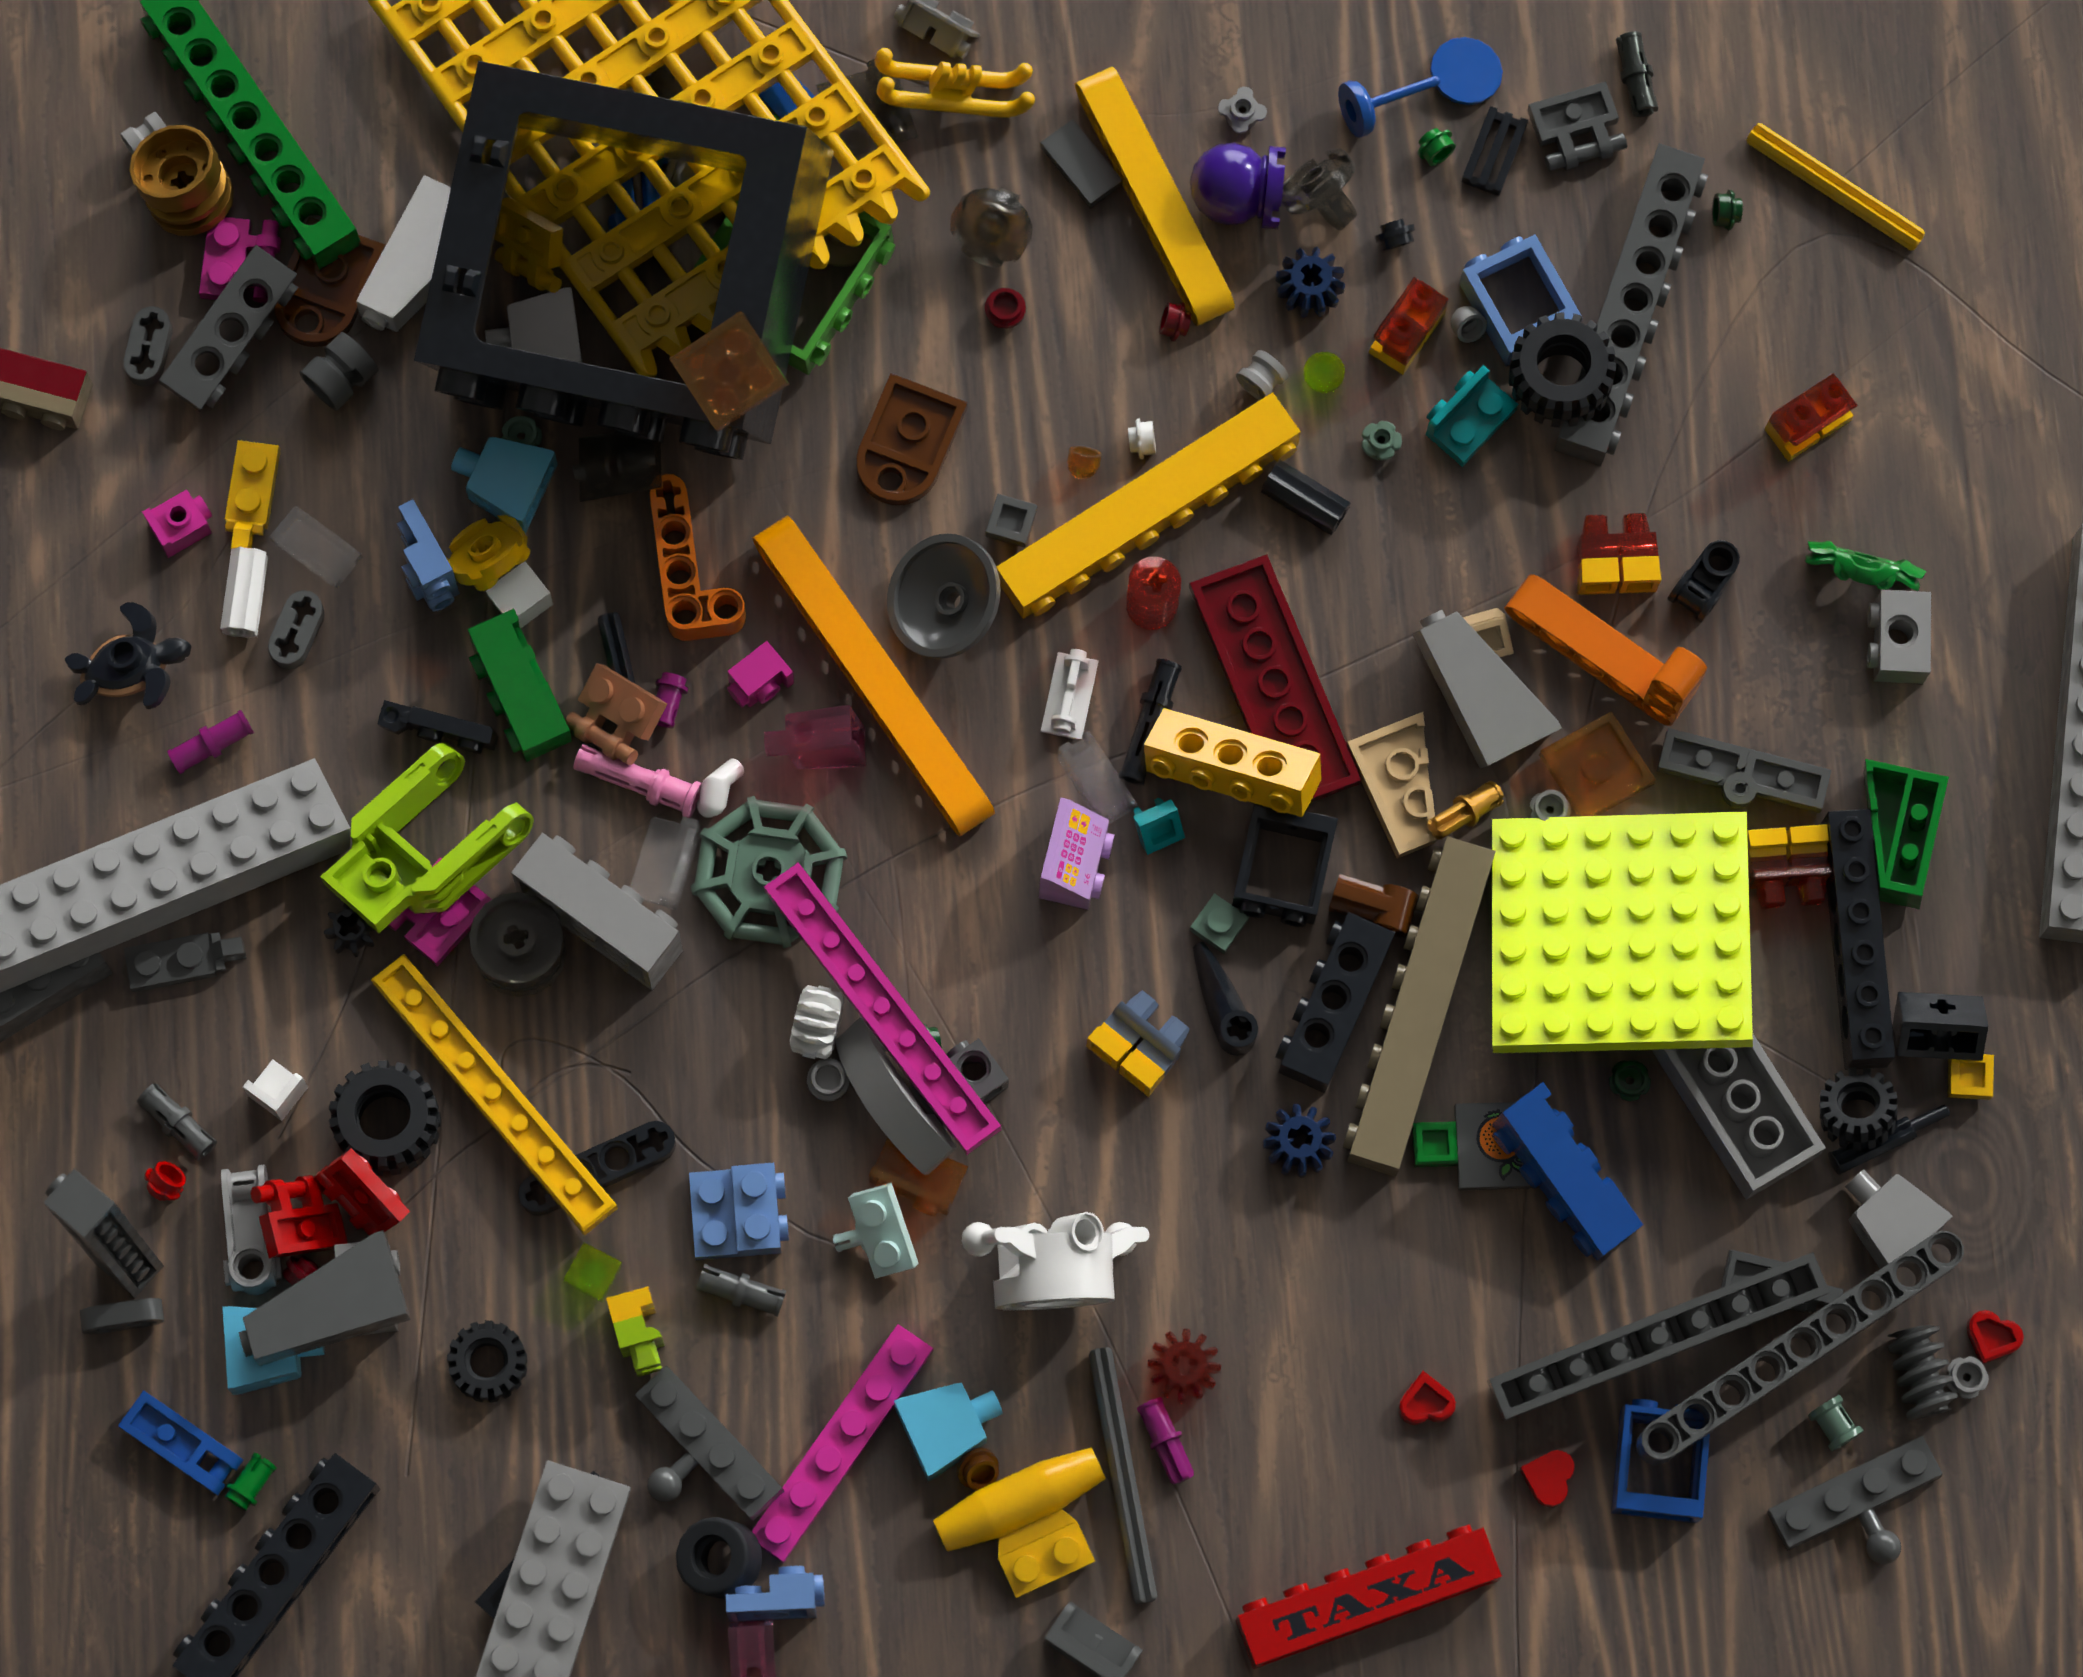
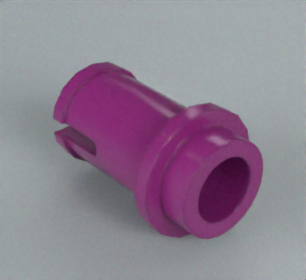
[655,672,688,728]

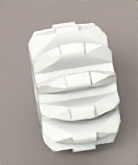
[790,985,844,1059]

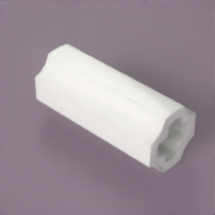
[220,547,268,638]

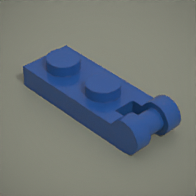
[118,1390,244,1496]

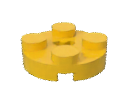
[446,515,530,591]

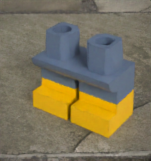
[1086,990,1190,1097]

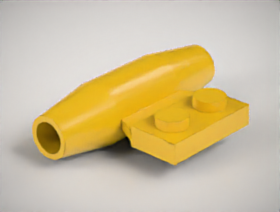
[933,1447,1106,1598]

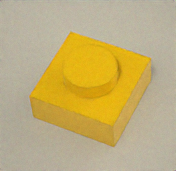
[1948,1054,1994,1100]

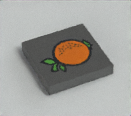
[1454,1102,1540,1191]

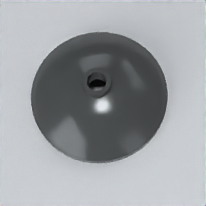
[887,534,1001,659]

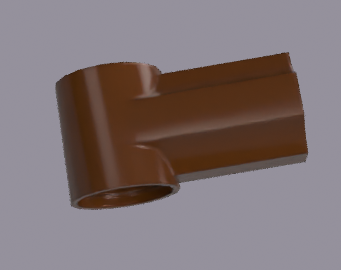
[1329,874,1419,937]

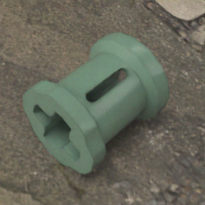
[1808,1395,1864,1452]

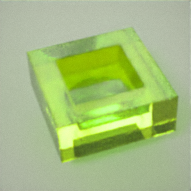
[563,1242,623,1302]

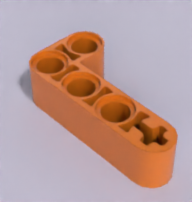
[650,474,746,641]

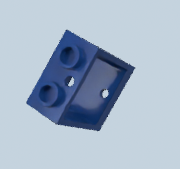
[1611,1399,1710,1523]

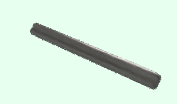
[1089,1347,1157,1604]

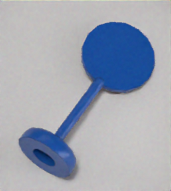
[1338,37,1503,138]

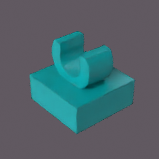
[1133,798,1185,855]

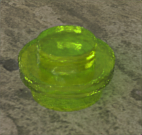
[1303,352,1345,393]

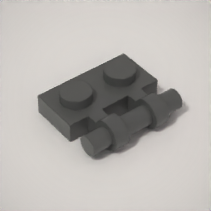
[1527,81,1627,171]

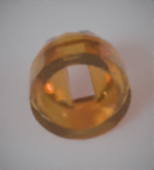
[1067,446,1102,479]

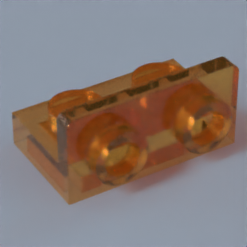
[869,1137,968,1217]

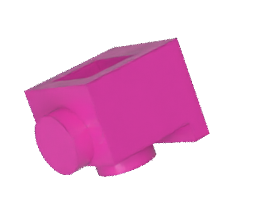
[142,489,213,558]
[727,641,794,708]

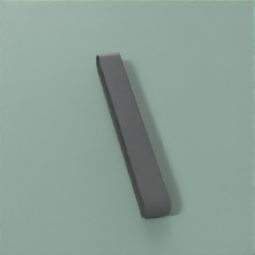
[1636,1231,1964,1465]

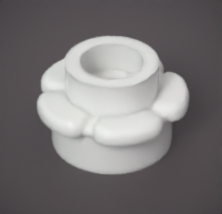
[1128,418,1156,459]

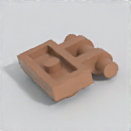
[565,663,668,765]

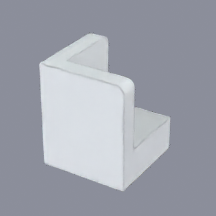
[486,562,553,628]
[243,1059,308,1121]

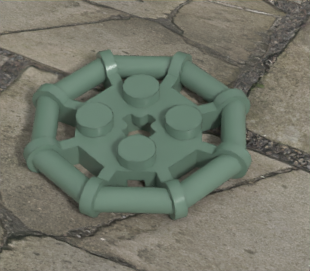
[690,796,848,948]

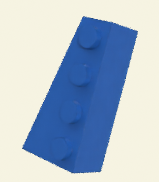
[1492,1082,1643,1261]

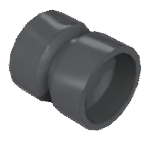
[299,332,379,411]

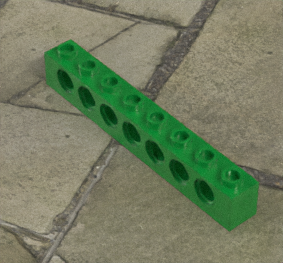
[140,0,360,270]

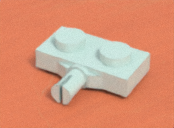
[833,1183,919,1279]

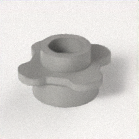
[1218,87,1267,134]

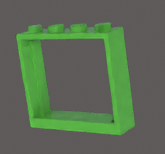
[692,201,895,375]

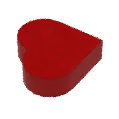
[1967,1310,2024,1364]
[1398,1371,1456,1425]
[1519,1450,1575,1508]

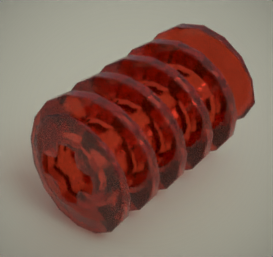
[1126,556,1181,630]

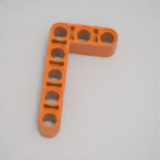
[1504,574,1707,726]

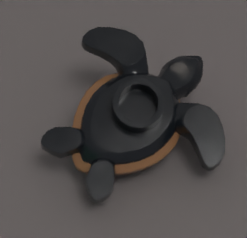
[65,602,192,709]

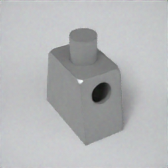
[1845,1169,1953,1269]

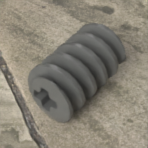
[1887,1325,1958,1420]

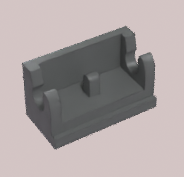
[1044,1601,1143,1677]

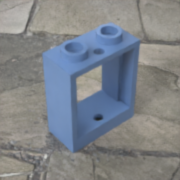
[1459,234,1583,366]

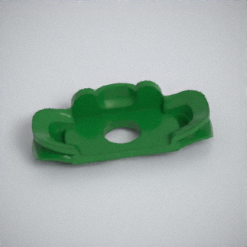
[1805,541,1926,591]

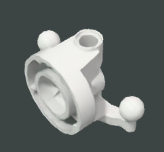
[962,1212,1149,1310]

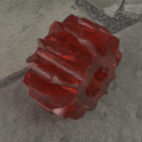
[1147,1329,1221,1404]

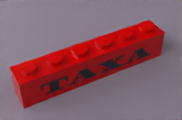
[1235,1524,1502,1670]

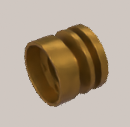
[129,125,234,236]

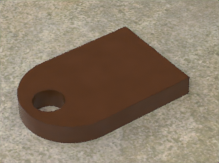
[274,216,385,347]
[856,373,968,505]

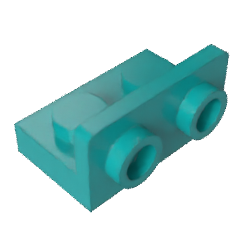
[1426,365,1519,467]

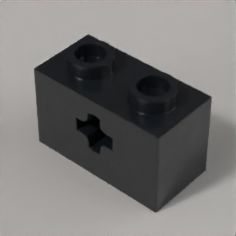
[1892,992,1989,1061]

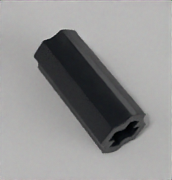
[1261,460,1351,535]

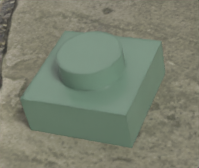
[1189,893,1249,954]

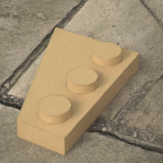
[1347,712,1437,859]

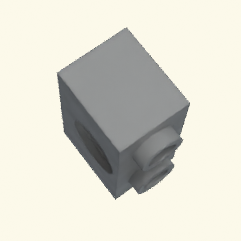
[1867,590,1931,684]

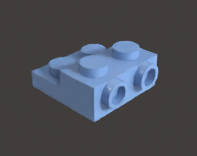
[396,499,460,612]
[689,1163,789,1260]
[726,1566,825,1622]

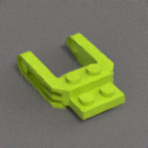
[320,742,534,933]

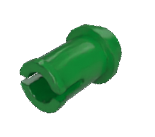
[225,1452,277,1511]

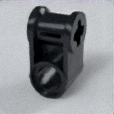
[1667,540,1740,623]

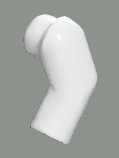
[697,758,744,818]

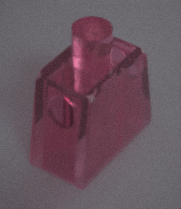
[764,705,866,769]
[728,1620,777,1677]

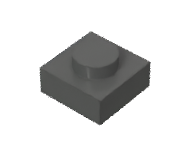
[985,494,1038,548]

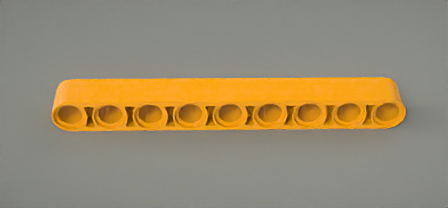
[752,515,995,837]

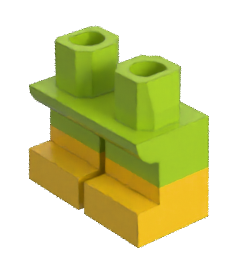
[606,1286,665,1377]

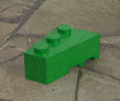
[468,608,572,762]
[1863,759,1949,910]

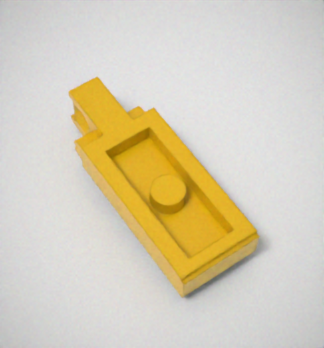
[225,440,280,549]

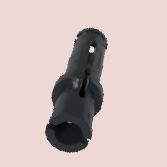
[1119,658,1182,785]

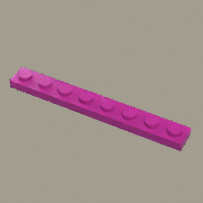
[764,862,1002,1155]

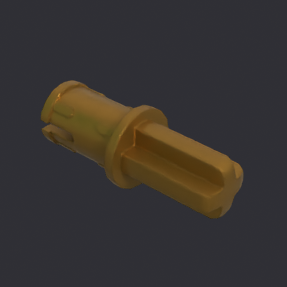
[1427,781,1504,840]

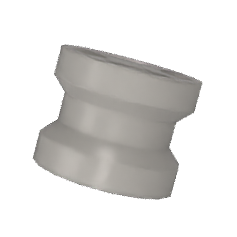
[1236,350,1289,400]

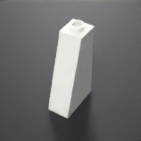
[356,175,451,332]

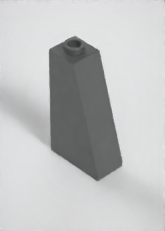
[239,1230,411,1366]

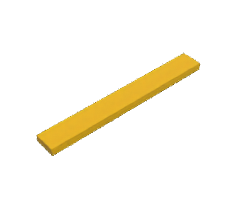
[371,954,618,1236]

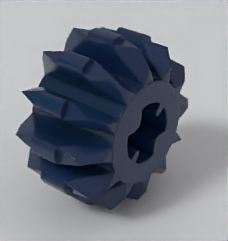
[1275,247,1345,318]
[1262,1104,1336,1178]

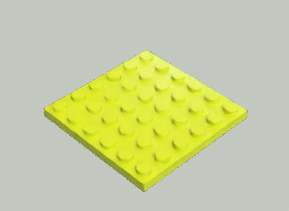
[1492,812,1753,1053]

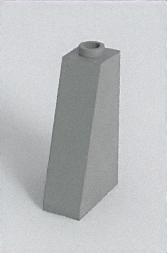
[1413,610,1562,768]

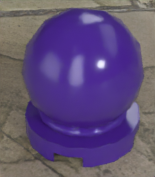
[1190,143,1286,230]

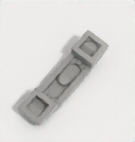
[835,1017,957,1175]

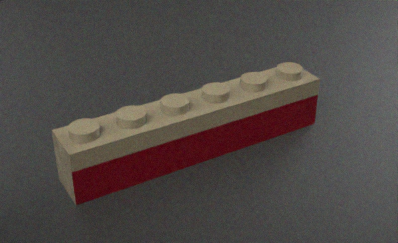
[0,348,93,431]

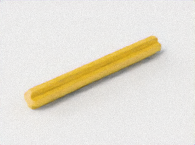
[1747,123,1925,251]

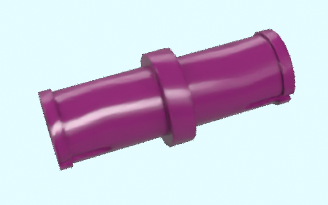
[167,710,254,774]

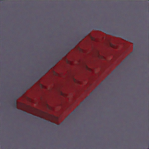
[1189,554,1361,803]

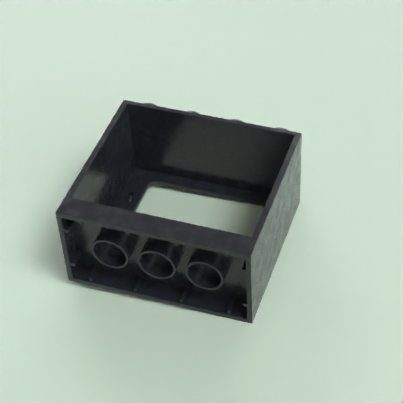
[414,61,834,460]

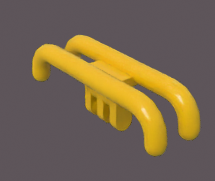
[874,48,1035,118]

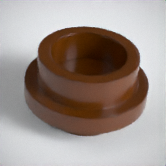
[956,1448,999,1490]

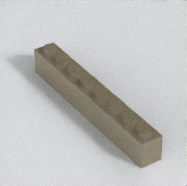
[1343,836,1496,1177]

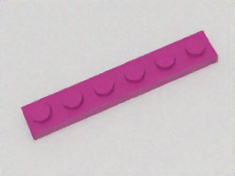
[752,1324,933,1563]

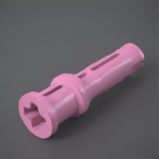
[573,744,702,819]

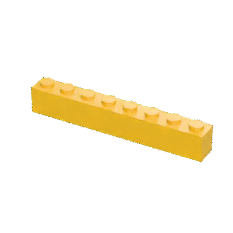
[996,392,1301,619]

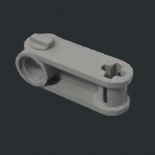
[221,1165,282,1295]

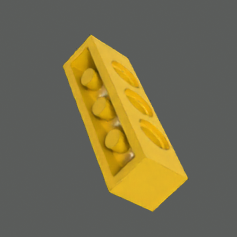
[1144,708,1321,817]

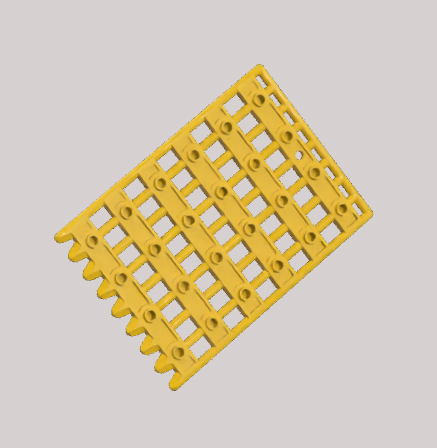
[368,0,930,378]

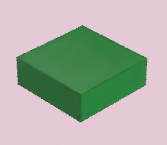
[1412,1121,1458,1168]

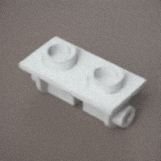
[1041,649,1099,740]

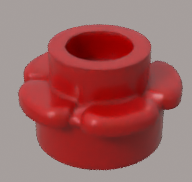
[144,1161,186,1201]

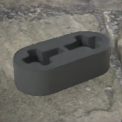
[124,306,173,386]
[268,590,325,670]
[80,1298,164,1334]

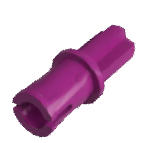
[1136,1397,1194,1484]

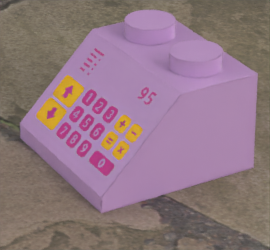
[1039,798,1115,910]

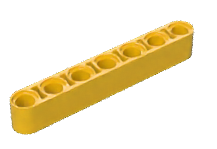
[1075,66,1235,326]

